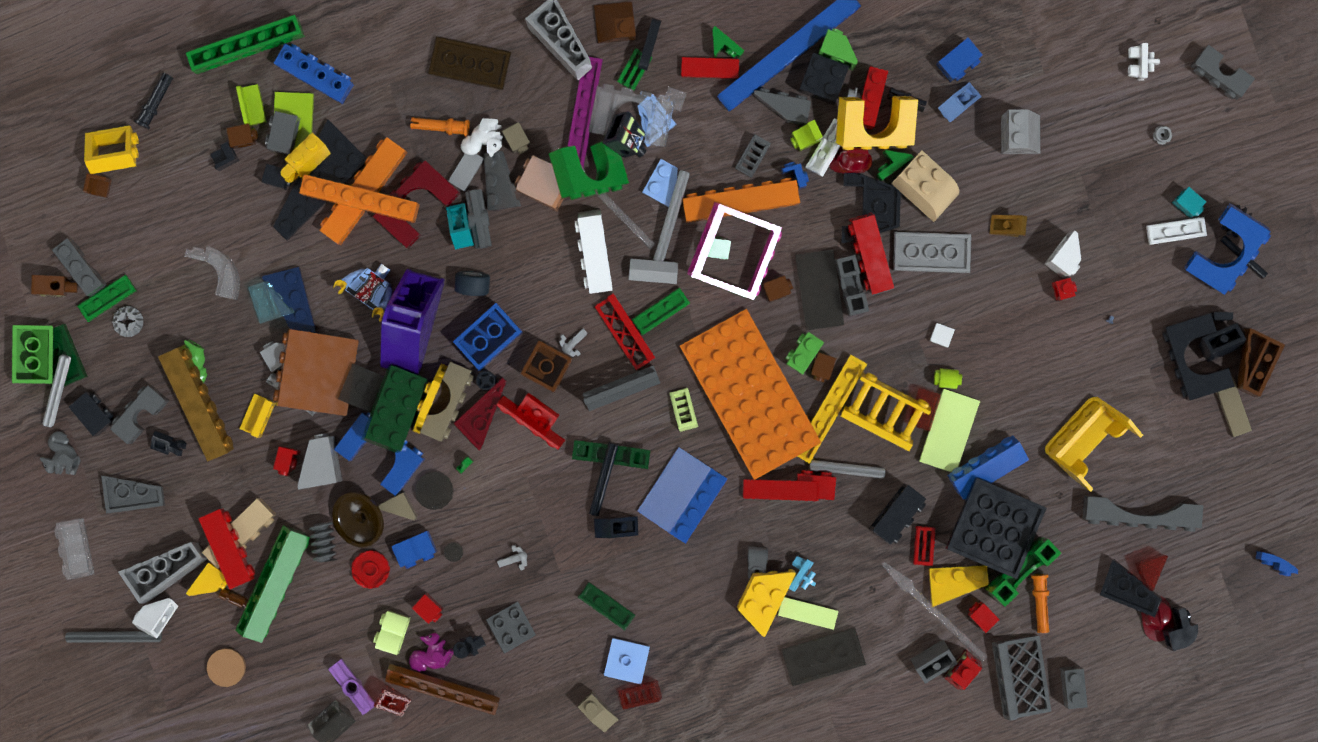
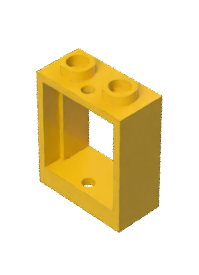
[84,125,139,174]

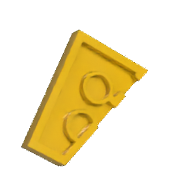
[929,566,989,607]

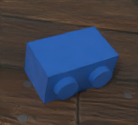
[936,38,982,82]

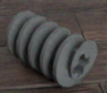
[309,522,337,562]

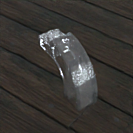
[185,246,240,300]

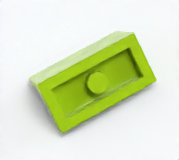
[236,84,267,126]

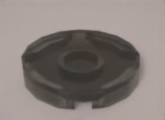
[415,472,454,510]

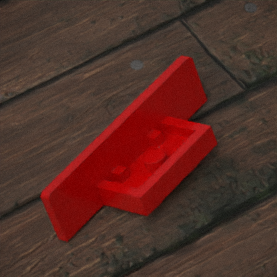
[496,393,566,450]

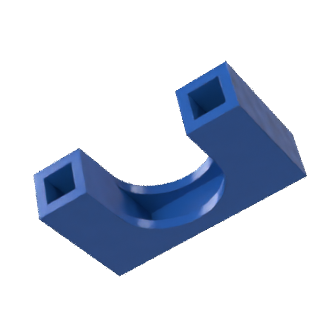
[1185,203,1271,295]
[334,412,425,496]

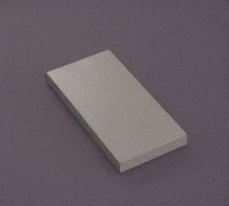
[893,232,971,273]

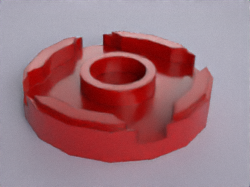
[352,550,390,589]

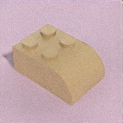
[891,151,959,222]

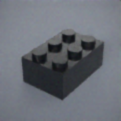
[869,483,926,545]

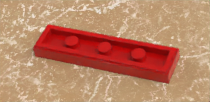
[743,479,819,501]

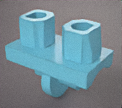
[787,556,816,592]

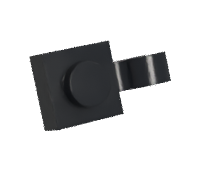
[150,431,187,456]

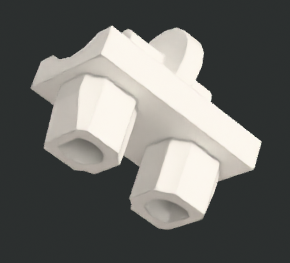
[1128,43,1160,81]

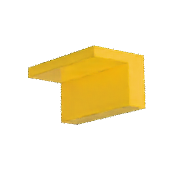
[240,394,276,438]

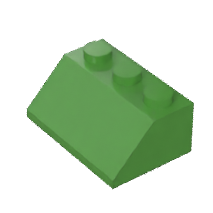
[12,325,53,384]

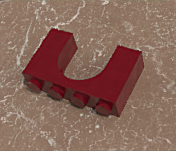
[373,161,461,249]

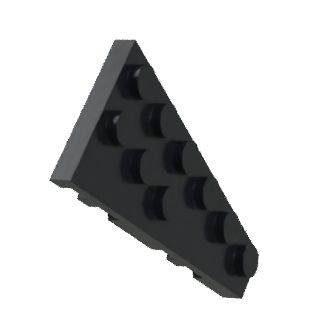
[273,119,367,241]

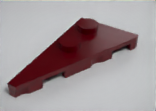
[454,378,507,451]

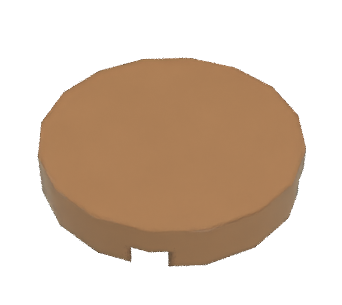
[207,648,246,687]

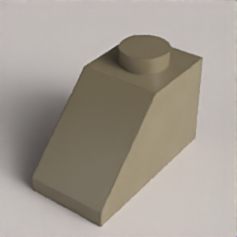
[578,691,619,733]

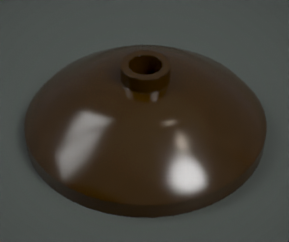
[332,492,384,548]

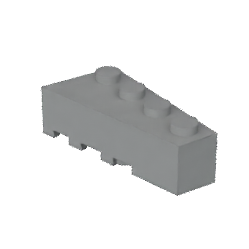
[525,0,592,80]
[118,542,207,603]

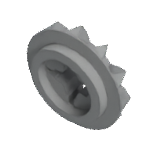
[112,306,143,337]

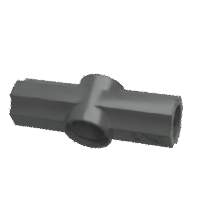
[465,189,492,249]

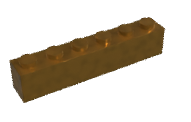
[158,345,234,462]

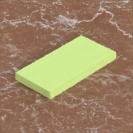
[919,389,980,472]

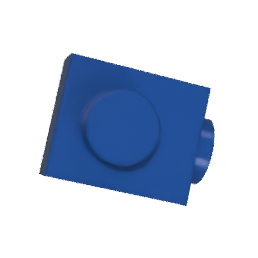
[781,162,809,190]

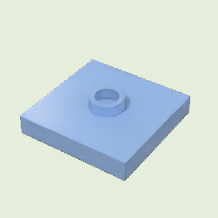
[604,638,650,684]

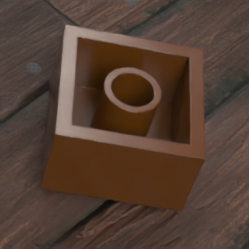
[520,341,573,393]

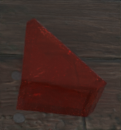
[1135,554,1168,590]
[373,685,412,717]

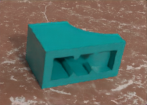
[446,203,474,250]

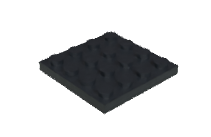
[945,477,1047,579]

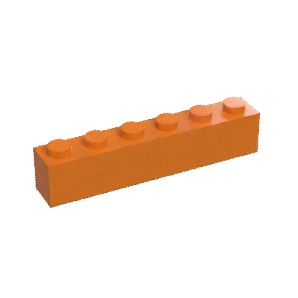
[319,137,408,245]
[299,174,420,223]
[682,178,800,223]

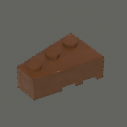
[1237,328,1285,397]

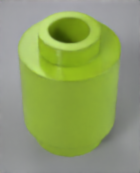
[934,368,962,389]

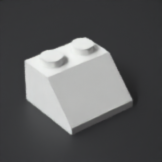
[1044,231,1081,278]

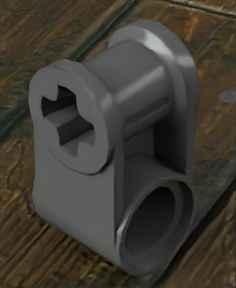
[747,546,768,579]

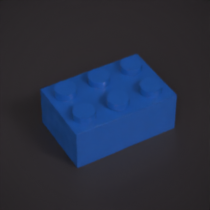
[453,303,523,371]

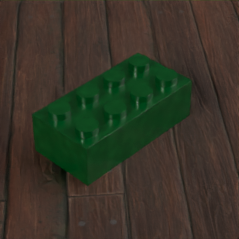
[361,365,428,453]

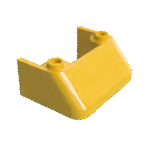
[1045,397,1143,492]

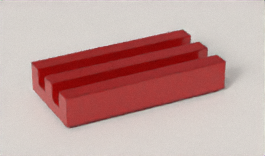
[913,526,936,566]

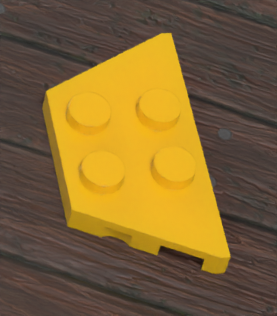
[413,363,448,434]
[737,569,796,637]

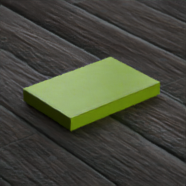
[274,92,314,149]

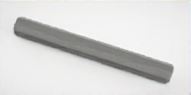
[654,170,690,261]

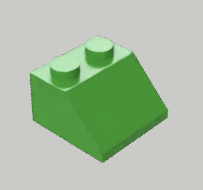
[818,29,858,71]

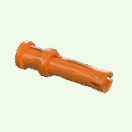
[410,117,470,137]
[1031,574,1050,633]

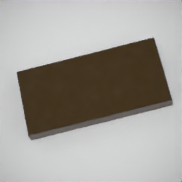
[428,36,511,90]

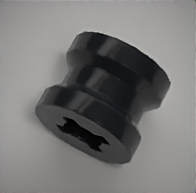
[476,371,496,390]

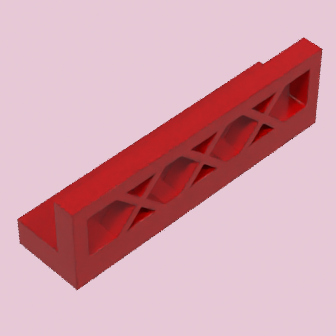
[594,293,655,371]

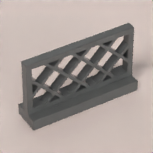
[582,365,660,411]
[992,635,1051,721]

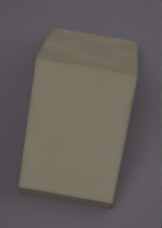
[378,492,417,520]

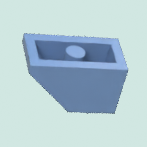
[938,82,982,122]

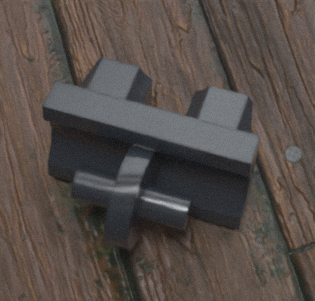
[453,635,486,659]

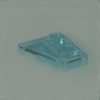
[248,281,295,324]

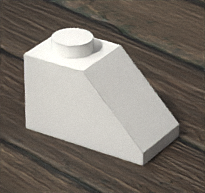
[132,598,178,639]

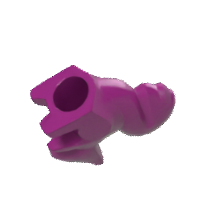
[409,633,453,672]

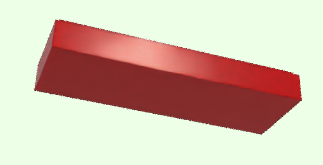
[681,57,739,79]

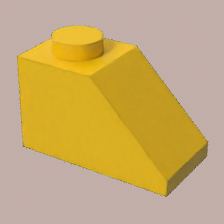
[186,562,227,596]

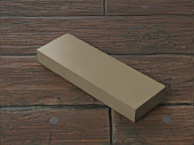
[1217,377,1252,437]

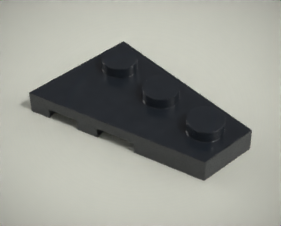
[1100,559,1162,617]

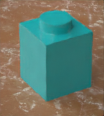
[1172,187,1206,218]

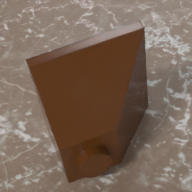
[594,2,636,44]

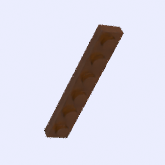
[385,664,500,715]

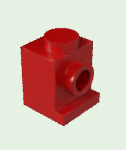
[1052,277,1077,301]
[273,446,301,476]

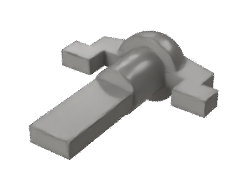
[559,328,588,357]
[497,545,527,570]

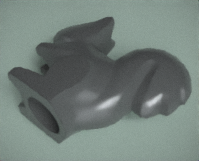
[40,431,81,475]

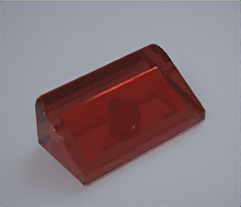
[908,388,941,431]

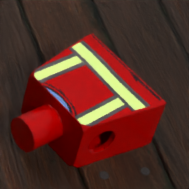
[943,649,982,690]

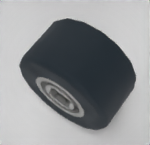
[454,271,490,296]

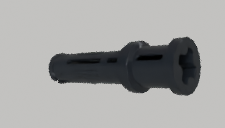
[133,73,174,130]

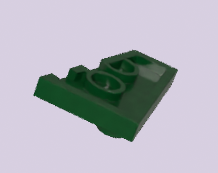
[51,324,88,387]

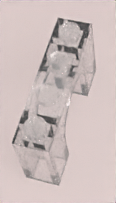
[588,84,675,147]

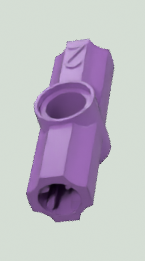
[328,659,377,715]

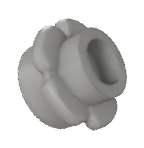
[1153,126,1172,145]

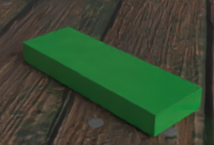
[78,274,137,322]
[632,288,690,335]

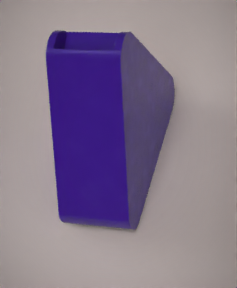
[380,269,445,376]

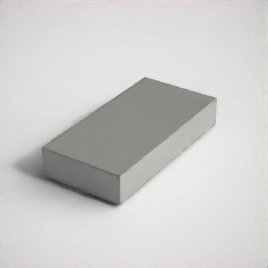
[448,154,484,192]

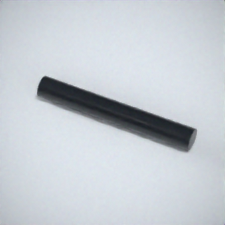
[1220,235,1268,279]

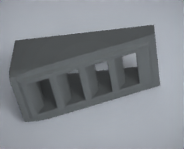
[735,134,771,178]

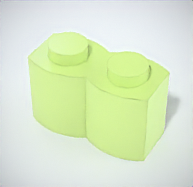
[373,610,411,655]

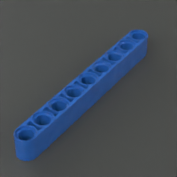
[717,0,861,112]

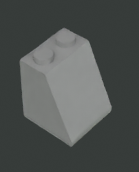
[1001,110,1040,154]
[298,433,342,490]

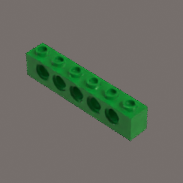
[186,15,305,74]

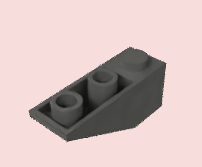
[753,88,811,126]

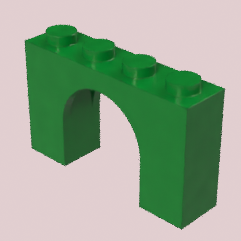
[549,141,629,200]
[984,536,1062,607]

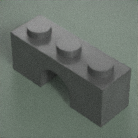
[1191,45,1255,100]
[52,238,108,297]
[835,255,869,316]
[110,385,170,444]

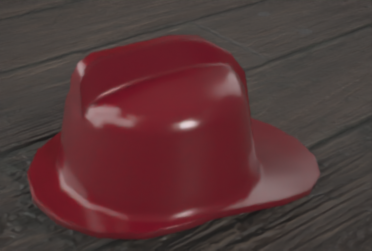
[829,147,872,173]
[1141,596,1174,641]

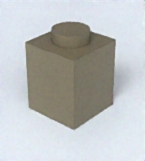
[502,122,531,154]

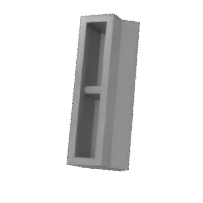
[629,259,678,284]

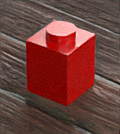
[412,593,443,624]
[967,602,1000,633]

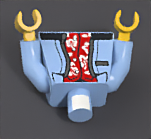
[333,264,392,321]

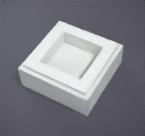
[930,323,955,348]

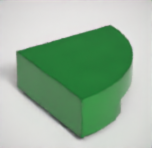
[456,456,474,474]

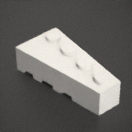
[575,209,612,294]

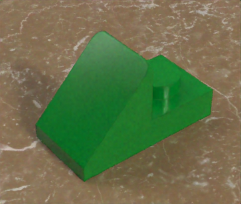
[712,26,745,59]
[876,150,914,181]

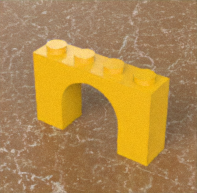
[836,96,918,150]

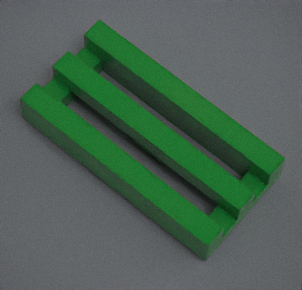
[617,48,652,91]

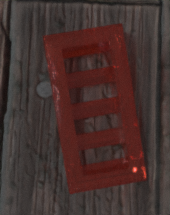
[618,680,662,710]

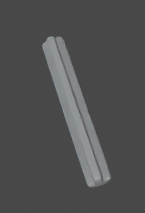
[42,354,71,427]
[809,460,885,478]

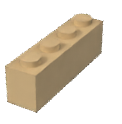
[202,498,276,569]

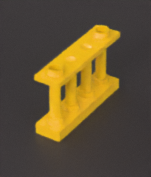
[841,372,931,451]

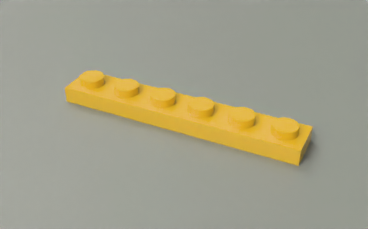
[797,354,867,464]

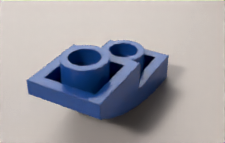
[1256,551,1298,576]

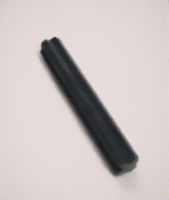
[589,442,618,516]

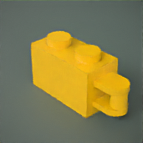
[281,133,331,183]

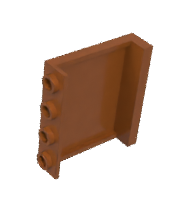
[273,329,359,416]

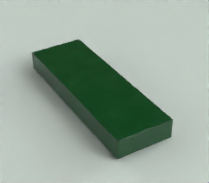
[578,582,636,631]

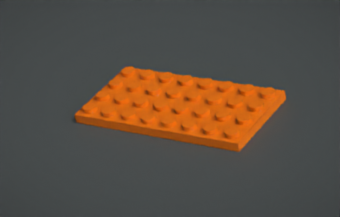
[680,309,822,480]

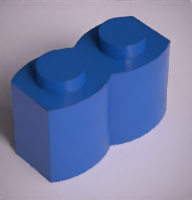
[391,531,437,569]

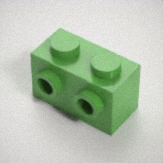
[785,332,824,375]

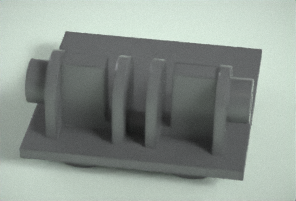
[486,602,536,654]

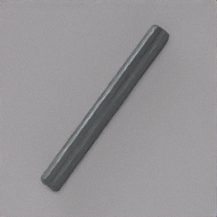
[65,631,162,643]

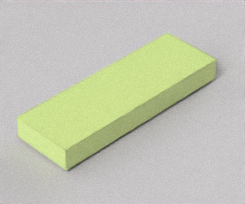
[778,597,838,630]

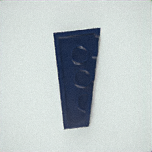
[262,267,317,333]

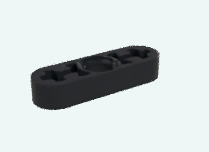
[638,18,662,71]

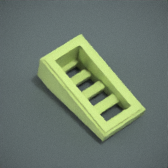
[670,388,698,432]

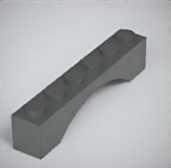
[1082,496,1203,532]

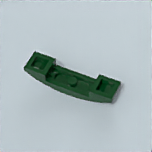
[572,440,651,469]

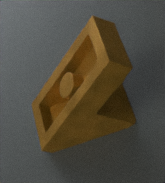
[990,215,1027,237]

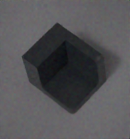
[211,142,240,171]

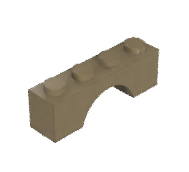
[420,362,474,442]

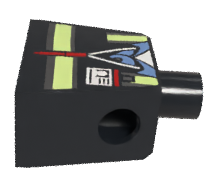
[603,111,646,158]

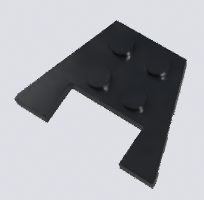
[841,173,901,244]

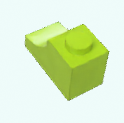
[790,120,823,152]

